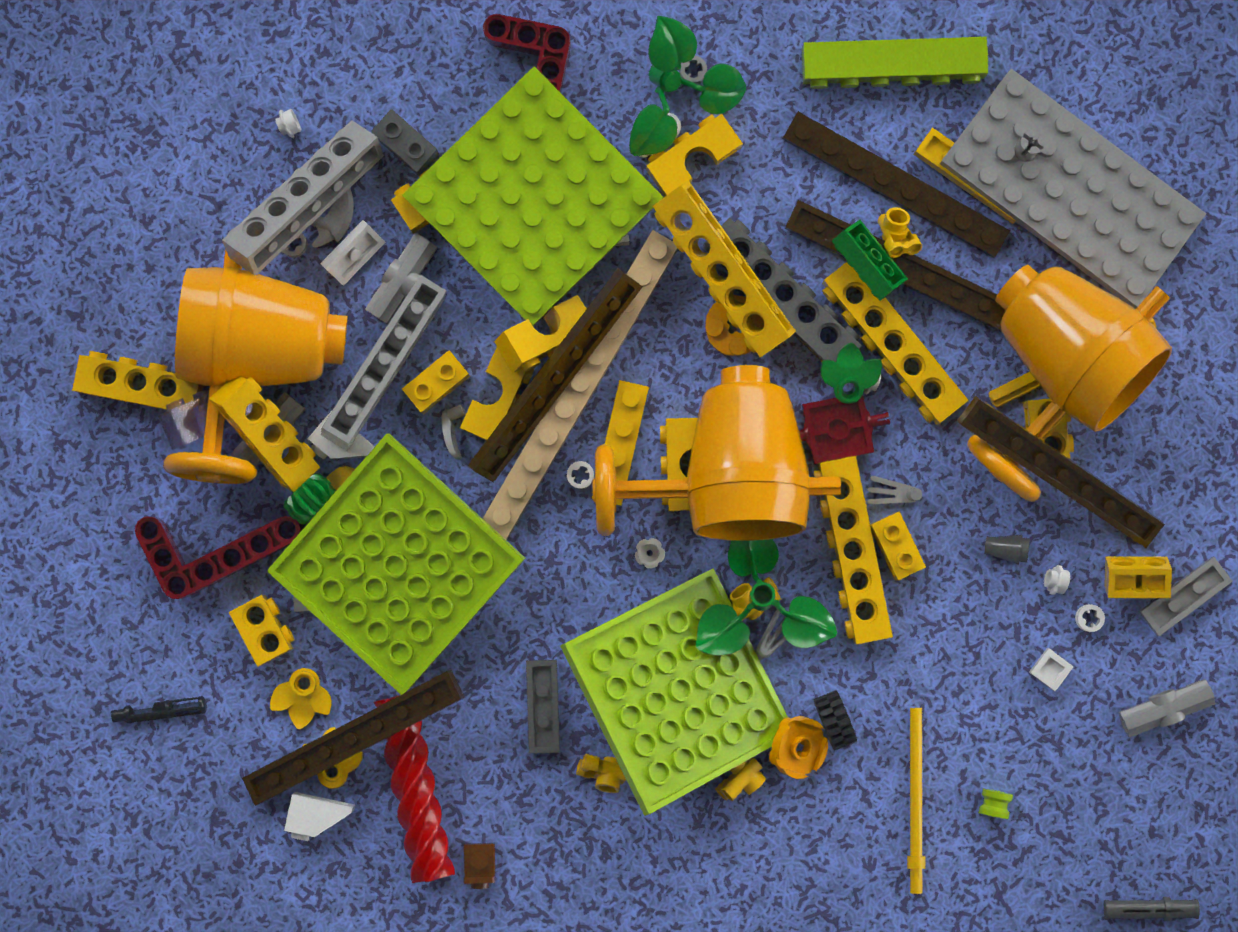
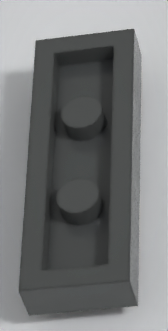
[526,659,560,753]

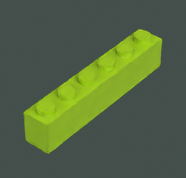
[802,37,988,89]

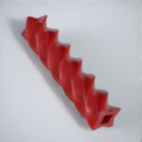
[373,695,455,883]

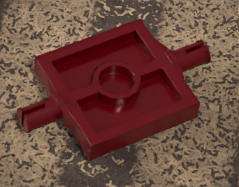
[799,395,890,465]

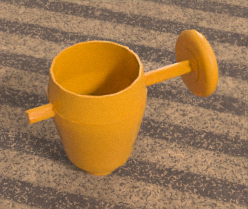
[163,249,348,484]
[967,265,1172,502]
[592,365,841,541]

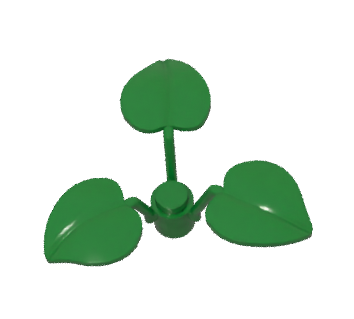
[629,16,746,156]
[696,539,837,656]

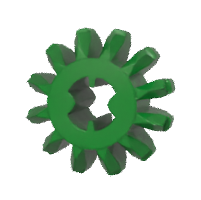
[283,473,336,524]

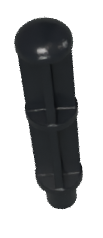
[111,696,207,724]

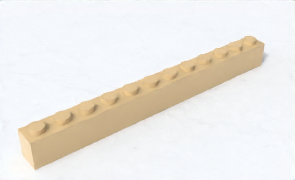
[482,230,678,541]

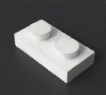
[320,220,386,286]

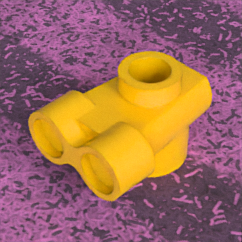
[878,208,923,258]
[730,576,781,621]
[576,754,626,793]
[715,758,766,801]

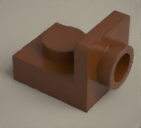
[464,843,496,889]

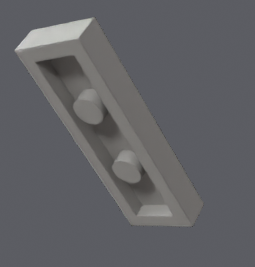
[1138,557,1233,636]

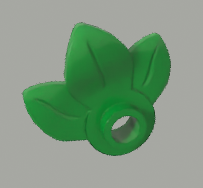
[821,342,882,404]

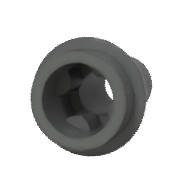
[984,534,1030,565]

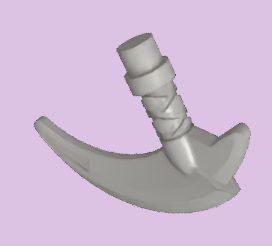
[311,188,354,248]

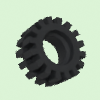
[813,690,857,751]

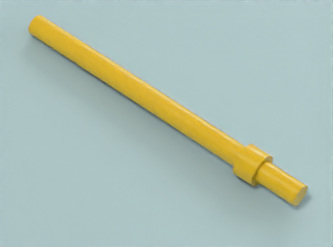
[907,708,926,894]

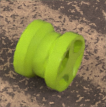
[978,788,1013,819]

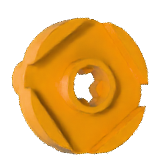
[705,295,764,356]
[769,716,828,779]

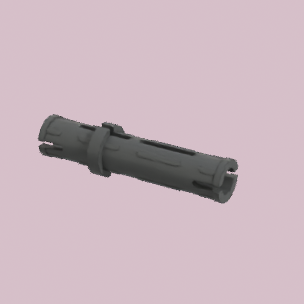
[1103,897,1200,921]

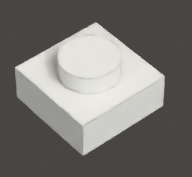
[1029,648,1073,691]

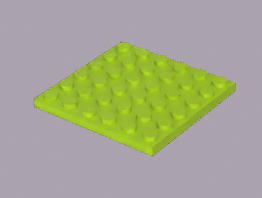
[402,66,664,326]
[267,433,526,695]
[560,568,788,816]

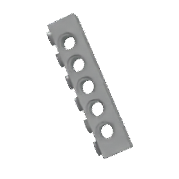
[222,120,384,275]
[321,275,447,451]

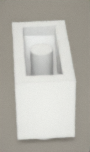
[308,411,375,460]
[284,792,355,841]

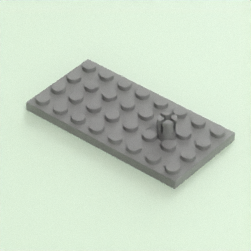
[939,68,1206,309]

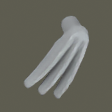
[442,404,466,460]
[867,476,922,504]
[755,610,786,660]

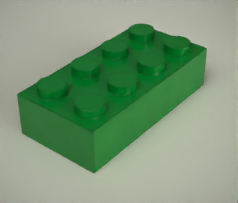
[832,220,908,301]

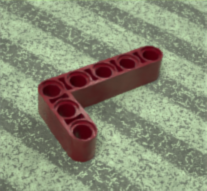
[483,14,571,93]
[135,516,303,599]

